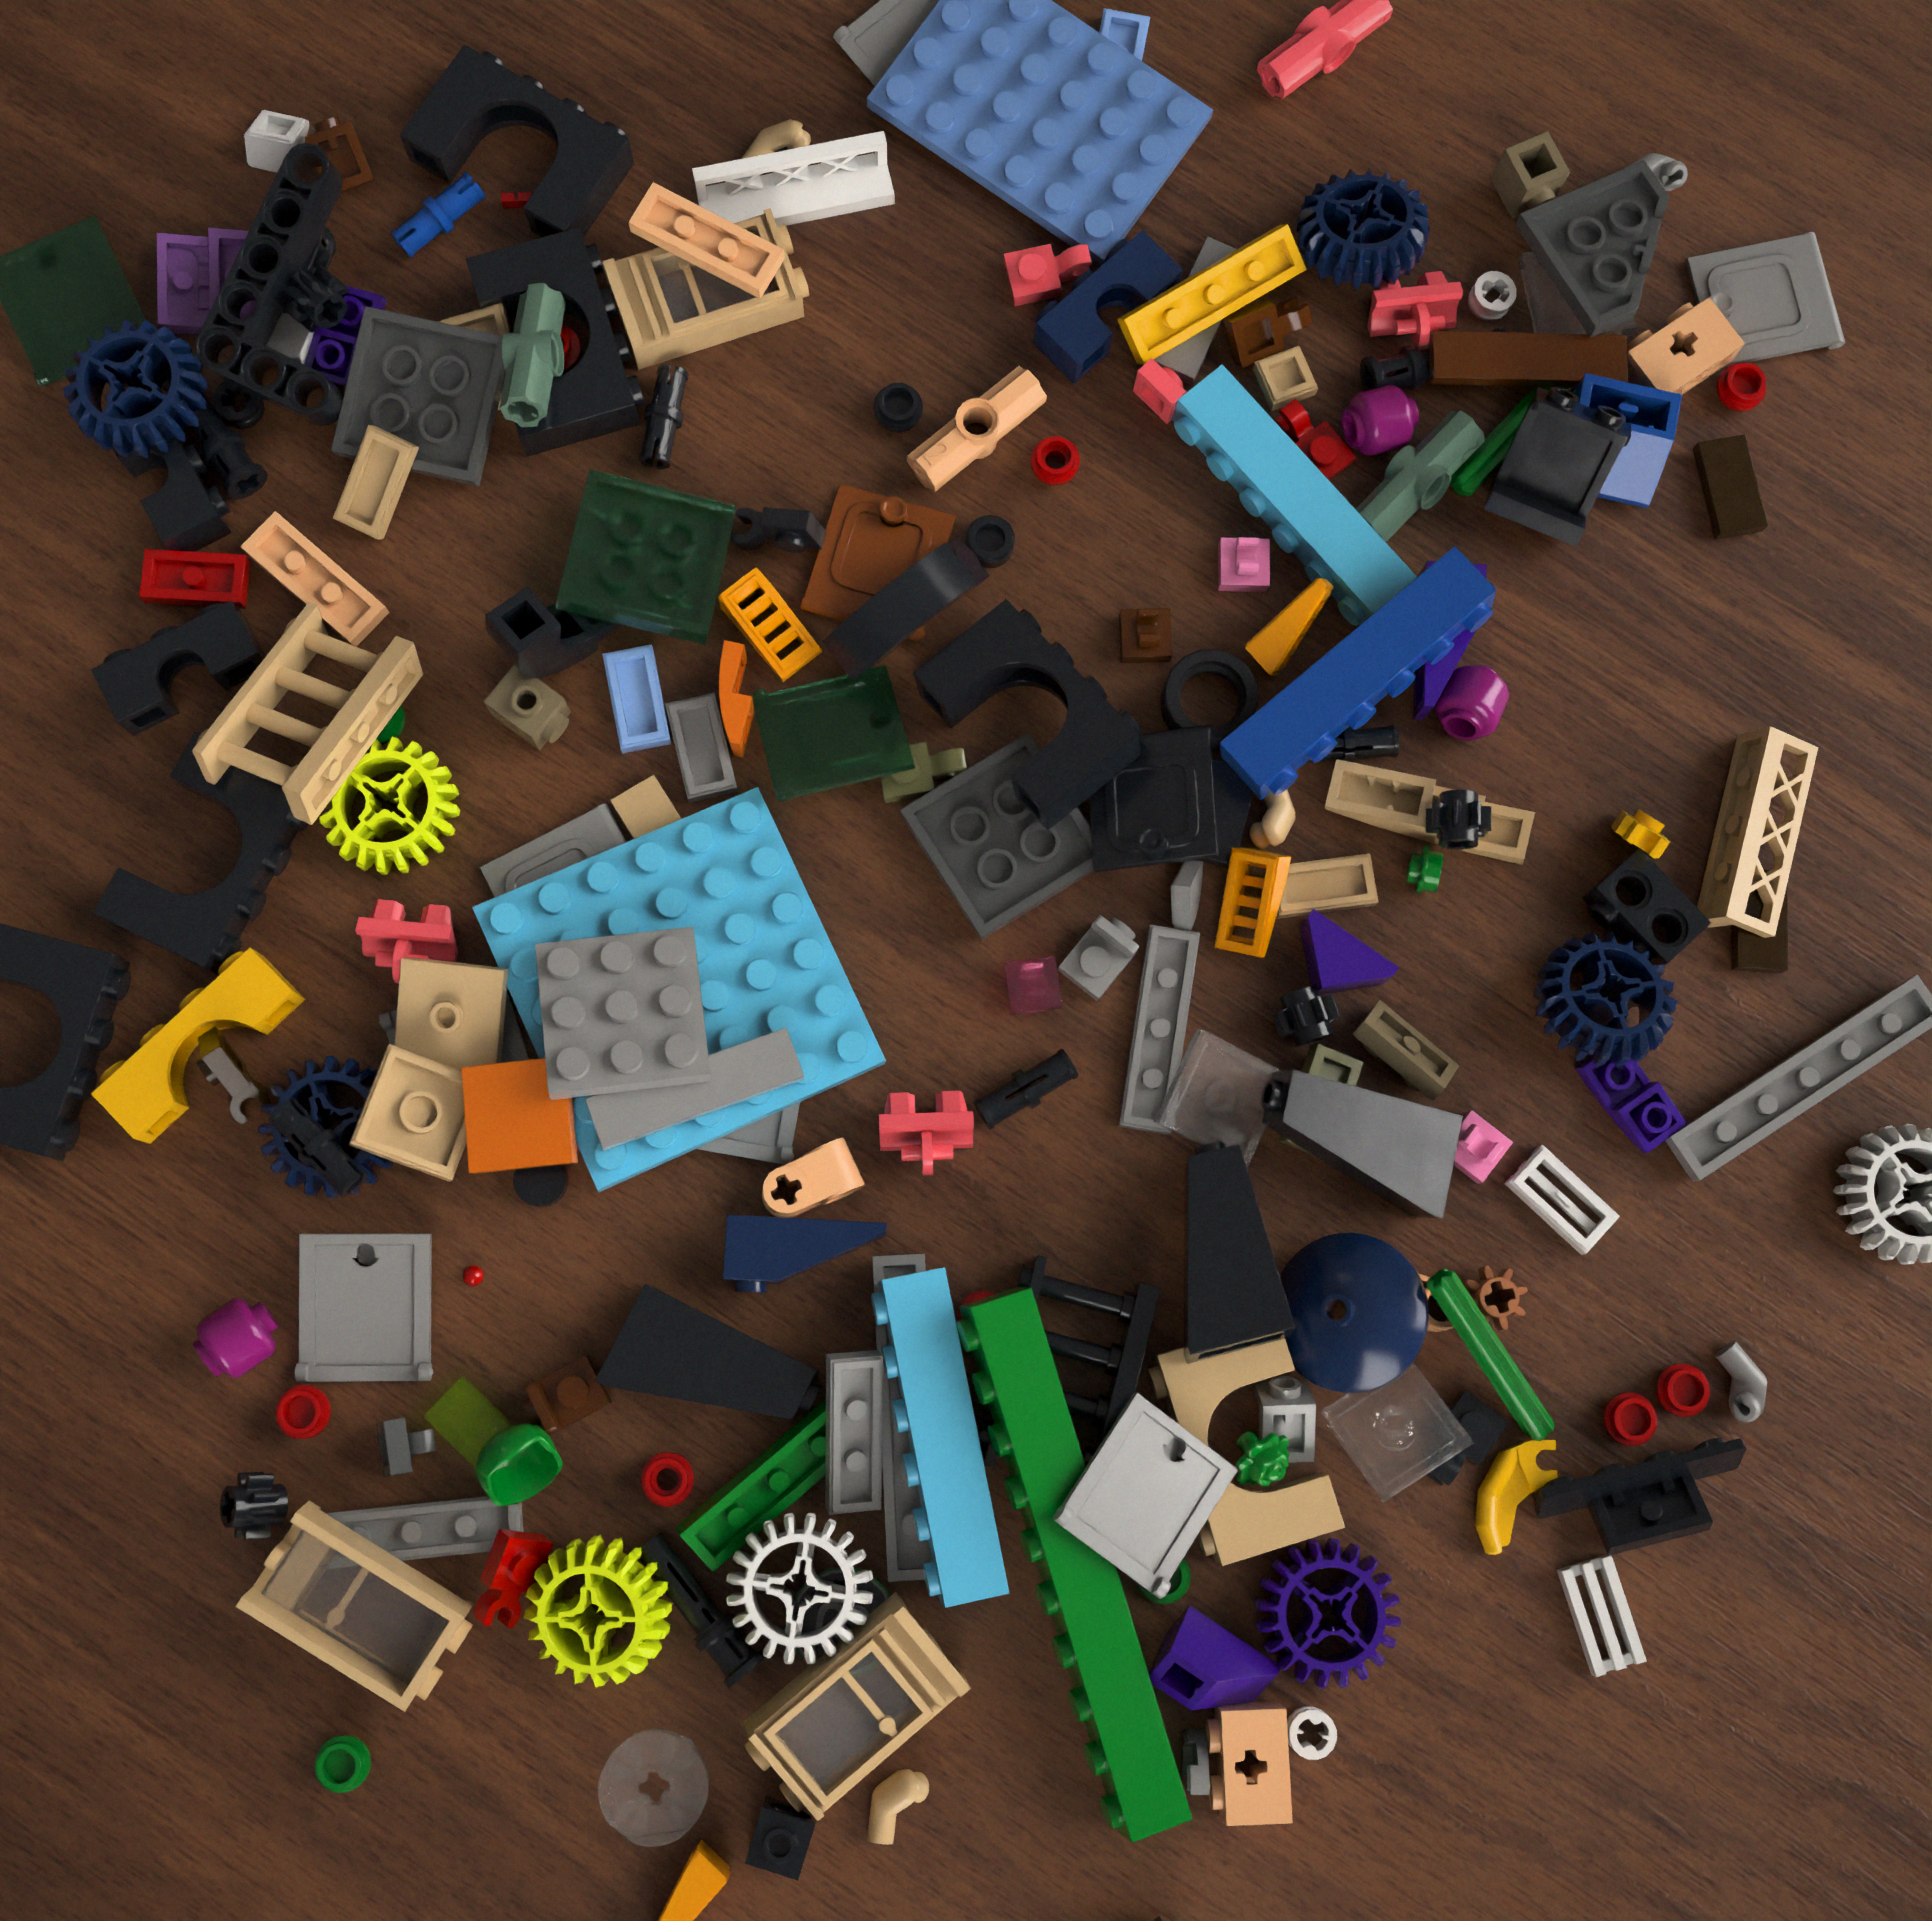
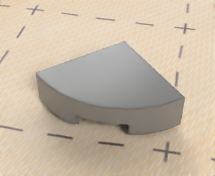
[1171,860,1203,930]
[1181,1729,1210,1795]

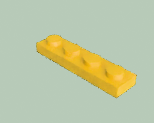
[1117,224,1307,365]

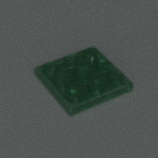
[556,469,737,645]

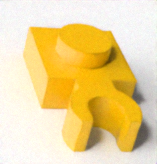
[1611,809,1670,859]

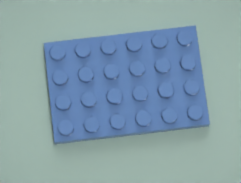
[867,0,1213,266]

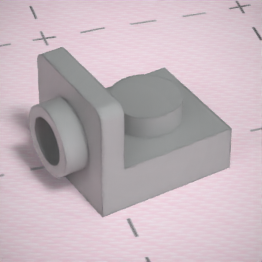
[1058,915,1139,1001]
[1254,1376,1316,1463]

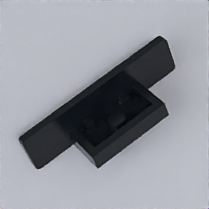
[1534,1438,1746,1556]

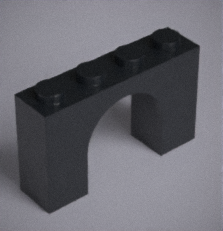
[400,44,634,238]
[466,227,645,457]
[913,599,1141,830]
[93,732,309,976]
[0,923,131,1161]

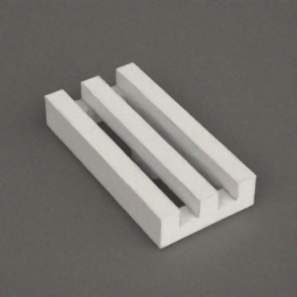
[1504,1145,1620,1255]
[1557,1554,1647,1677]

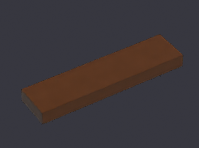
[1429,331,1628,387]

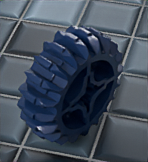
[1296,168,1430,291]
[62,319,208,459]
[1533,931,1678,1068]
[258,1056,393,1198]

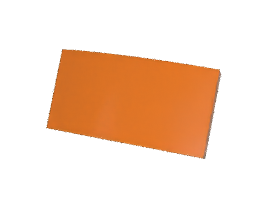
[719,640,755,758]

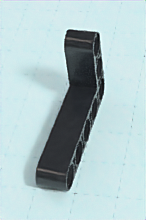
[195,143,344,426]

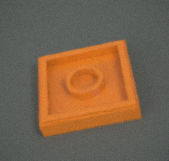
[461,1058,578,1174]

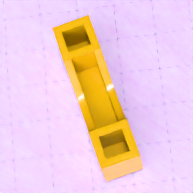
[91,947,305,1144]

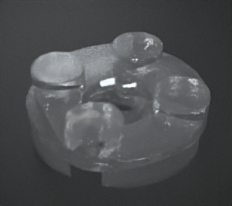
[598,1729,710,1847]

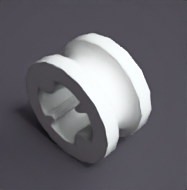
[1468,271,1516,321]
[1287,1706,1337,1760]

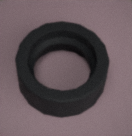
[1160,649,1259,750]

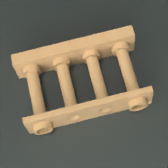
[192,602,423,825]

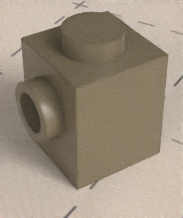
[1491,131,1570,219]
[484,664,571,751]

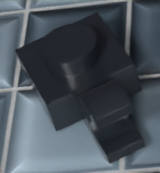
[730,507,826,553]
[1423,1390,1509,1486]

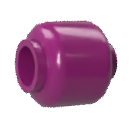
[1341,385,1419,456]
[1435,665,1509,741]
[192,1298,279,1378]

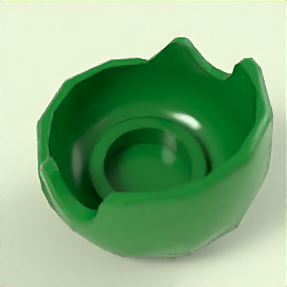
[475,1424,563,1506]

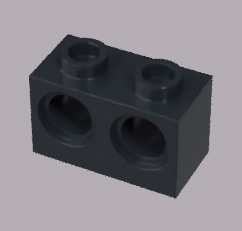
[1582,848,1711,965]

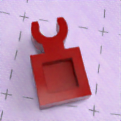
[474,1529,553,1628]

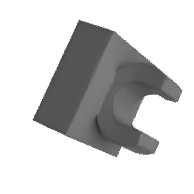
[376,1417,436,1477]

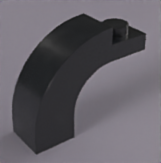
[822,537,990,681]
[485,570,639,678]

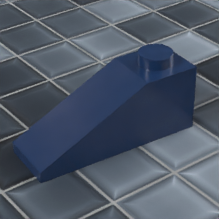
[723,1215,887,1293]

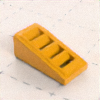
[718,567,822,682]
[1245,578,1334,676]
[1214,848,1291,958]
[658,1840,731,1921]

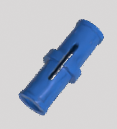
[390,171,486,258]

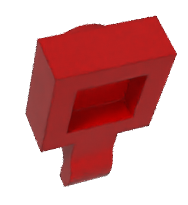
[1274,399,1357,481]

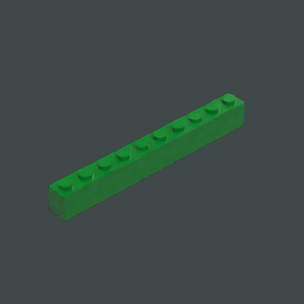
[957,1287,1192,1843]

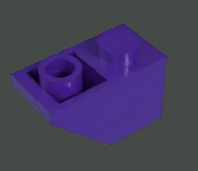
[1148,1605,1281,1710]

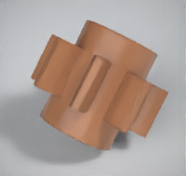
[1462,1265,1528,1331]

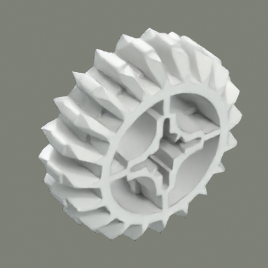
[1833,1124,1932,1265]
[726,1512,873,1664]

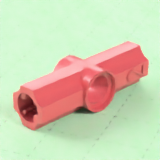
[1257,0,1393,99]

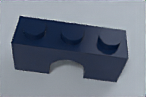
[1034,230,1183,384]

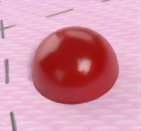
[463,1265,484,1286]

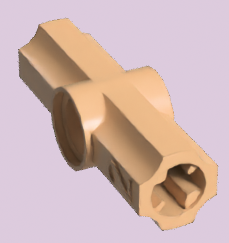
[907,366,1047,493]

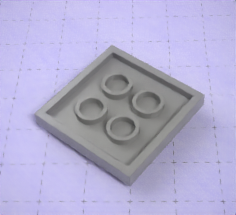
[535,927,711,1100]

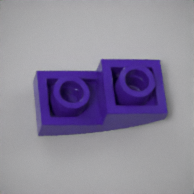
[305,285,387,387]
[1575,1056,1687,1153]

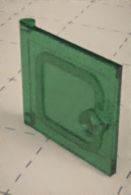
[0,215,147,388]
[751,665,915,801]

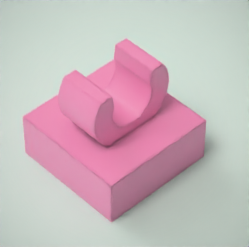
[1218,537,1270,593]
[1454,1110,1513,1184]

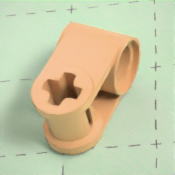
[762,1138,865,1218]

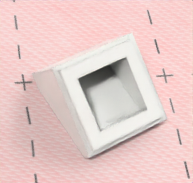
[244,110,309,173]
[266,313,314,365]

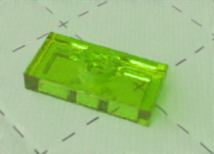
[423,1377,513,1468]

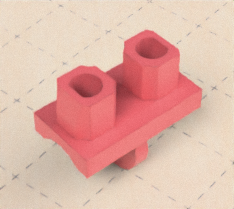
[1367,271,1463,348]
[355,899,459,983]
[879,1091,974,1176]

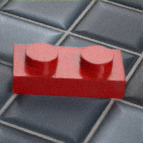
[139,549,251,609]

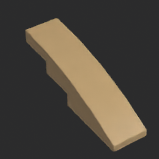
[1325,759,1535,865]

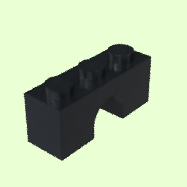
[112,426,232,552]
[91,601,266,736]

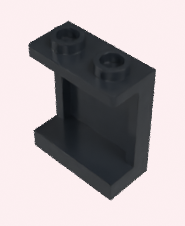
[1484,386,1631,547]

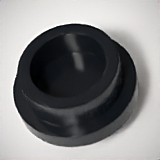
[874,383,923,432]

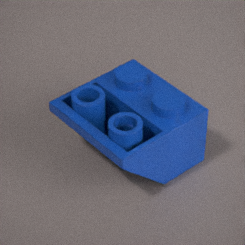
[1572,373,1682,508]

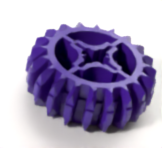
[1254,1538,1401,1689]

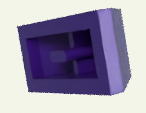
[1299,909,1399,995]

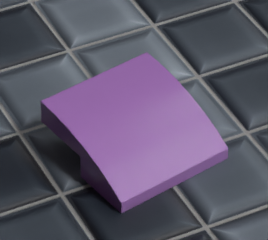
[157,228,256,334]

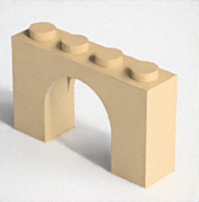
[1147,1339,1345,1566]

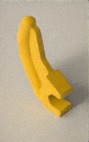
[1475,1439,1558,1555]

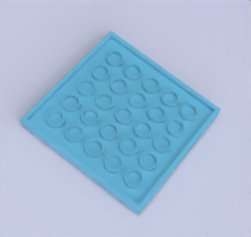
[472,787,886,1193]

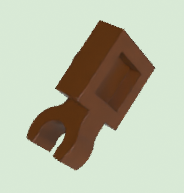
[1223,297,1313,368]

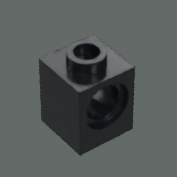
[745,1796,816,1881]

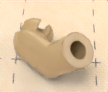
[741,119,811,159]
[1250,789,1295,849]
[867,1769,929,1845]

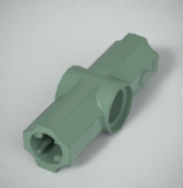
[500,283,566,427]
[1356,410,1485,542]

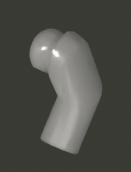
[1621,153,1688,191]
[1715,1341,1767,1422]

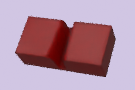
[501,192,532,209]

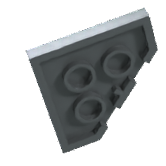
[1515,160,1669,338]

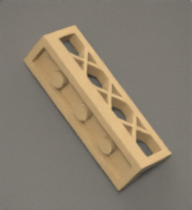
[1697,726,1818,938]

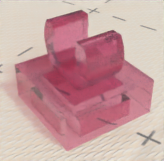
[1004,955,1062,1015]

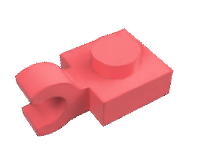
[1004,244,1092,307]

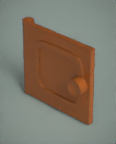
[800,484,956,642]

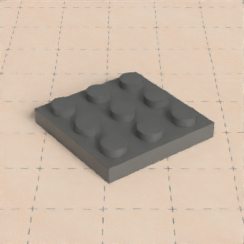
[331,306,506,487]
[900,732,1094,941]

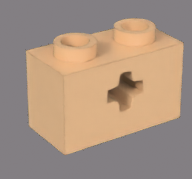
[1627,297,1745,395]
[1206,1701,1293,1826]

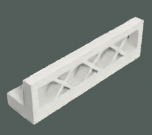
[692,131,895,226]

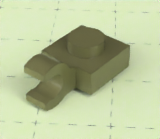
[877,742,967,803]

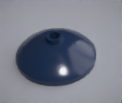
[1280,1233,1429,1393]

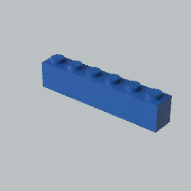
[1220,546,1497,800]

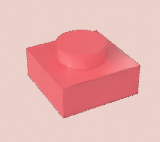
[1133,358,1187,424]

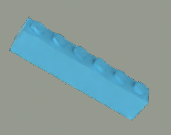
[1172,364,1417,626]
[871,1267,1010,1608]

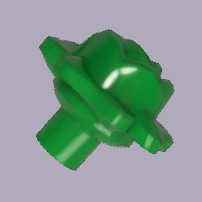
[1236,1432,1290,1487]

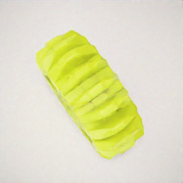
[319,737,460,875]
[523,1534,673,1688]

